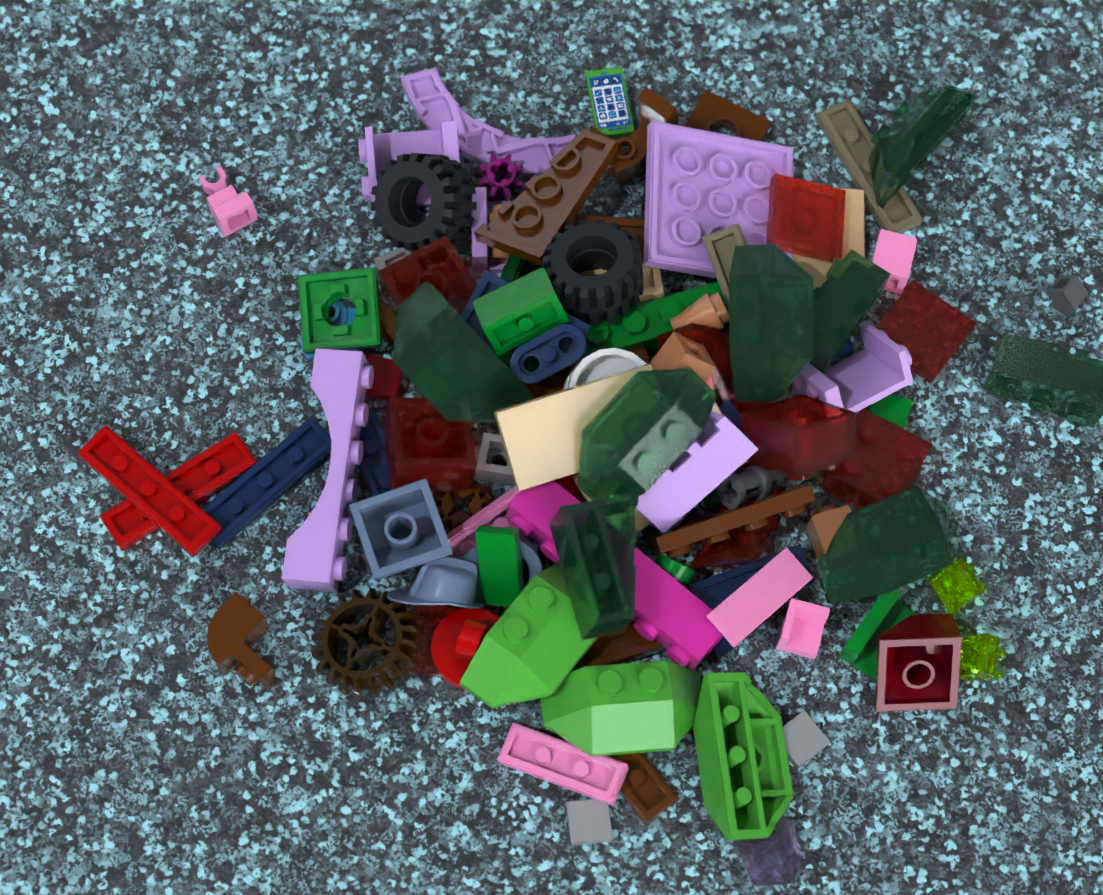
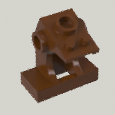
[589,87,678,185]

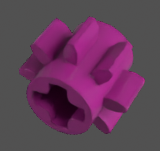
[477,153,523,201]

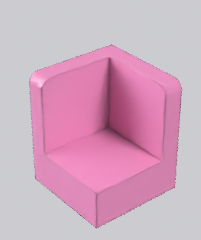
[865,229,917,295]
[776,598,830,659]

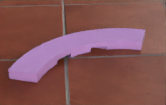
[400,67,576,177]

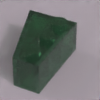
[784,249,891,374]
[982,333,1103,428]
[549,492,638,640]

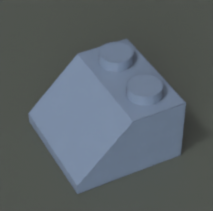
[349,479,453,581]

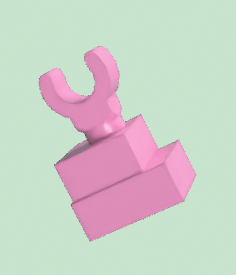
[199,166,258,237]

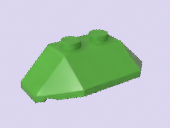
[459,563,601,709]
[539,660,701,757]
[693,672,793,840]

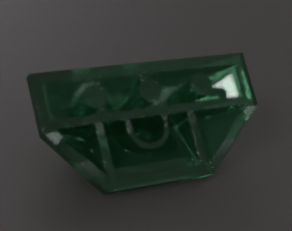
[868,85,977,209]
[729,244,814,402]
[393,280,535,424]
[577,367,718,514]
[816,485,960,603]

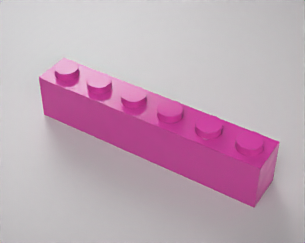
[506,480,723,671]

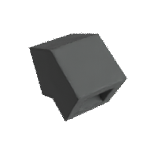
[1047,275,1089,319]

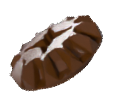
[433,476,493,534]

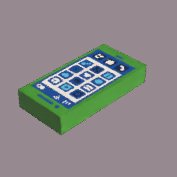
[585,67,635,139]

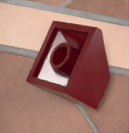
[875,613,962,712]

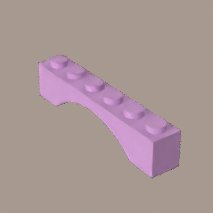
[281,348,374,593]

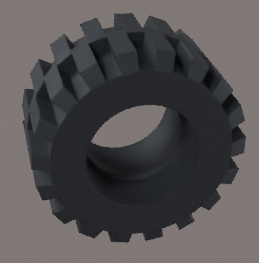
[370,153,477,251]
[543,219,644,326]

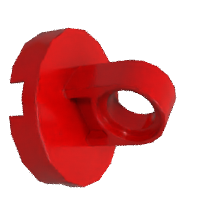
[431,608,500,690]

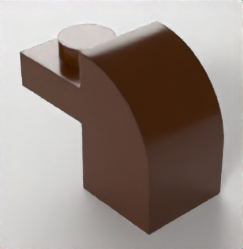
[207,592,276,690]

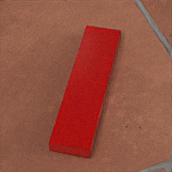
[77,425,222,558]
[99,432,257,551]

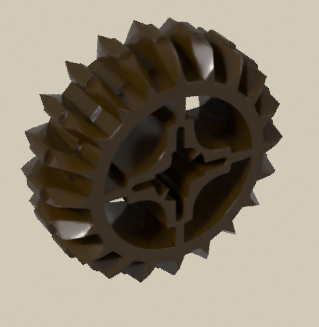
[311,587,422,699]

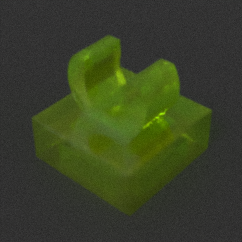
[929,558,986,614]
[959,633,1005,681]

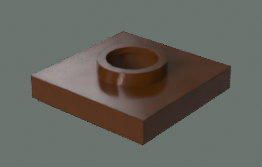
[685,90,772,142]

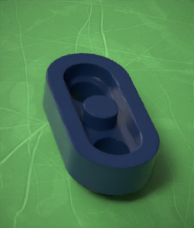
[510,324,587,384]

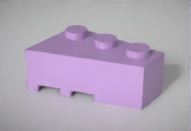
[620,406,758,534]

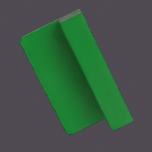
[473,268,570,356]
[839,582,918,682]

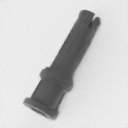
[717,452,826,509]

